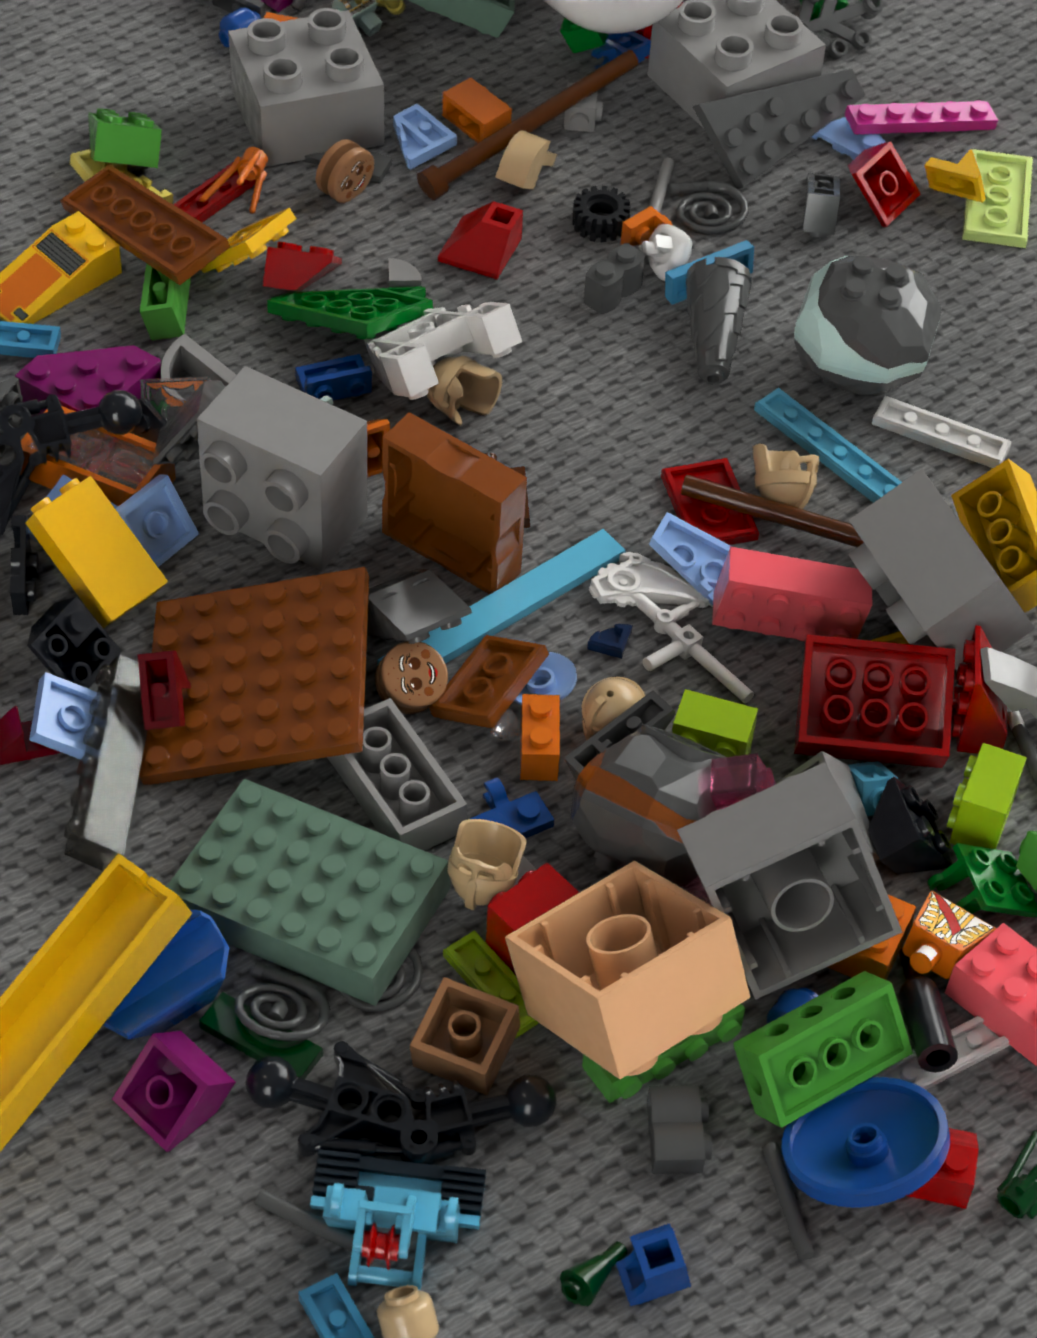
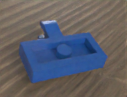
[591,31,651,69]
[470,777,555,839]

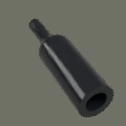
[899,948,958,1073]

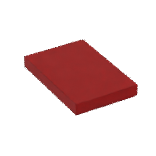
[661,458,759,545]

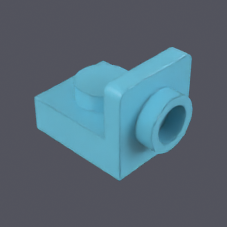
[849,761,898,816]

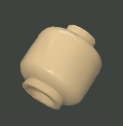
[377,1285,439,1338]

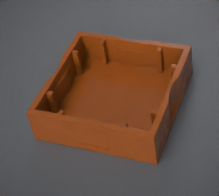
[382,412,527,595]

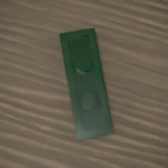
[199,992,323,1079]

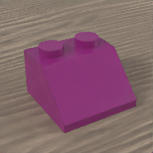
[112,1031,236,1152]

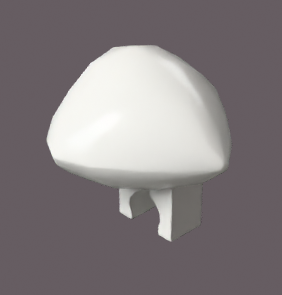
[642,224,692,281]

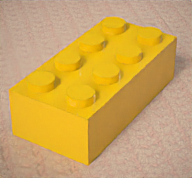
[951,458,1037,613]

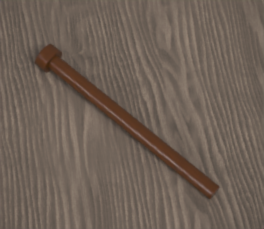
[417,49,639,201]
[681,475,864,547]

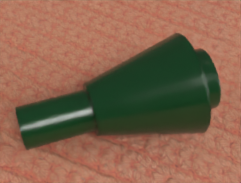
[560,1241,628,1306]

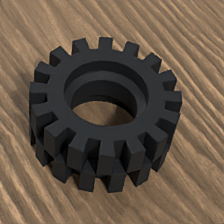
[572,185,631,243]

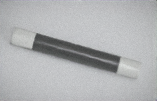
[1007,710,1037,786]

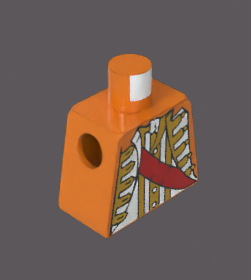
[902,891,996,979]

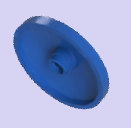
[781,1077,950,1208]

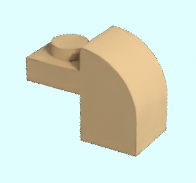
[495,130,557,189]

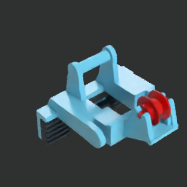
[310,1149,486,1290]

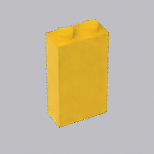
[25,476,168,629]

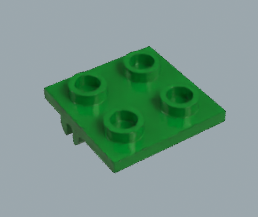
[927,843,1037,918]

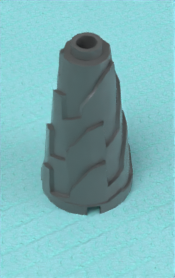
[685,257,752,385]

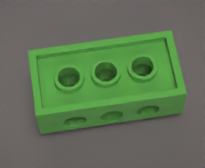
[733,971,913,1128]

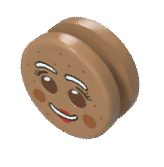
[316,139,374,203]
[375,641,448,714]

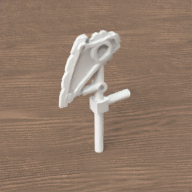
[589,552,754,704]

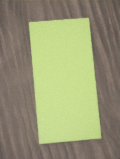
[962,149,1033,248]

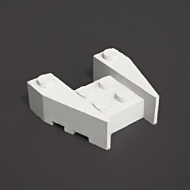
[364,302,522,400]

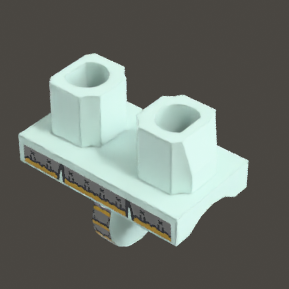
[332,0,383,36]

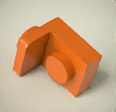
[620,206,673,246]

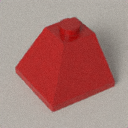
[847,141,921,227]
[907,1128,979,1209]

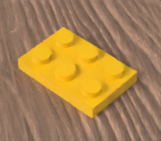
[201,208,297,273]

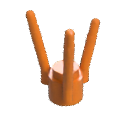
[200,147,268,214]

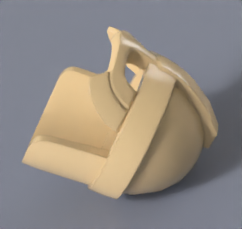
[427,355,502,426]
[753,444,819,509]
[582,677,645,741]
[447,819,527,910]

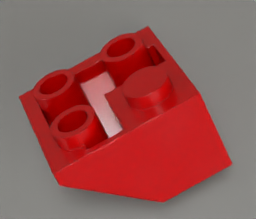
[437,201,523,280]
[263,242,342,292]

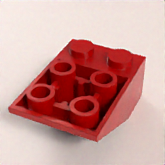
[951,625,1007,754]

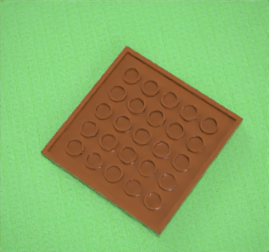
[139,567,369,785]

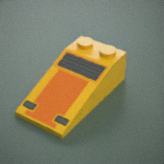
[0,211,122,324]

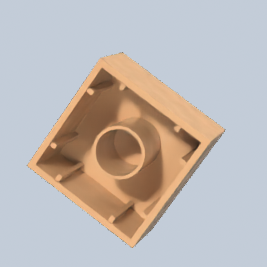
[505,860,751,1079]

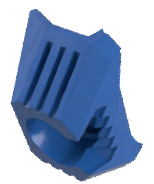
[103,909,229,1040]

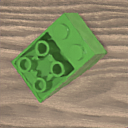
[88,108,162,168]

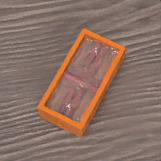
[20,406,176,506]

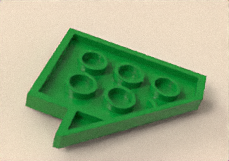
[267,286,433,339]

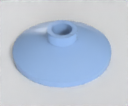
[514,652,577,705]

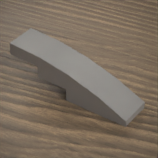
[980,647,1037,719]

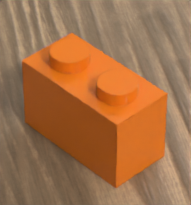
[442,77,512,143]
[520,694,560,781]

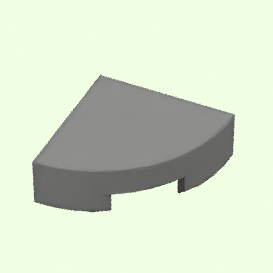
[388,258,422,288]

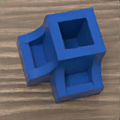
[616,1223,691,1306]

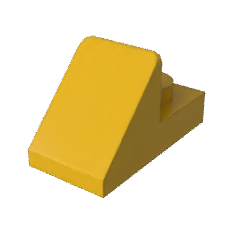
[924,149,986,203]

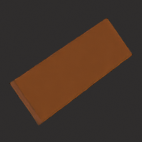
[60,164,230,285]

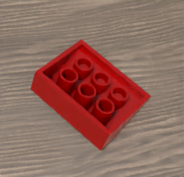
[794,634,956,768]

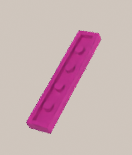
[844,100,998,135]

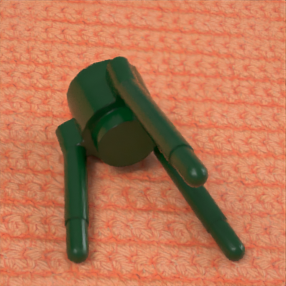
[997,1130,1037,1219]

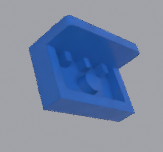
[295,354,372,400]

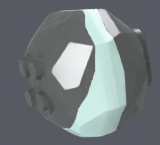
[794,256,942,396]

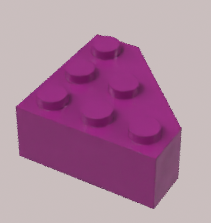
[15,345,161,414]

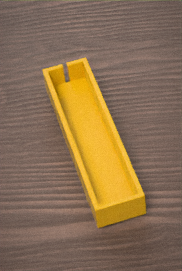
[0,853,192,1152]

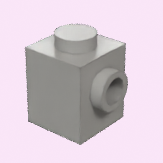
[563,83,603,132]

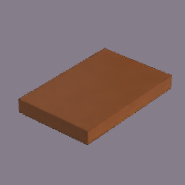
[429,635,549,729]

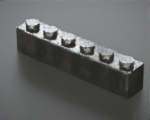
[64,654,148,871]

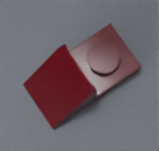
[137,650,191,730]
[0,706,62,765]

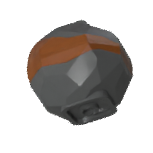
[571,724,741,887]

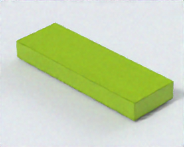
[443,930,539,1038]

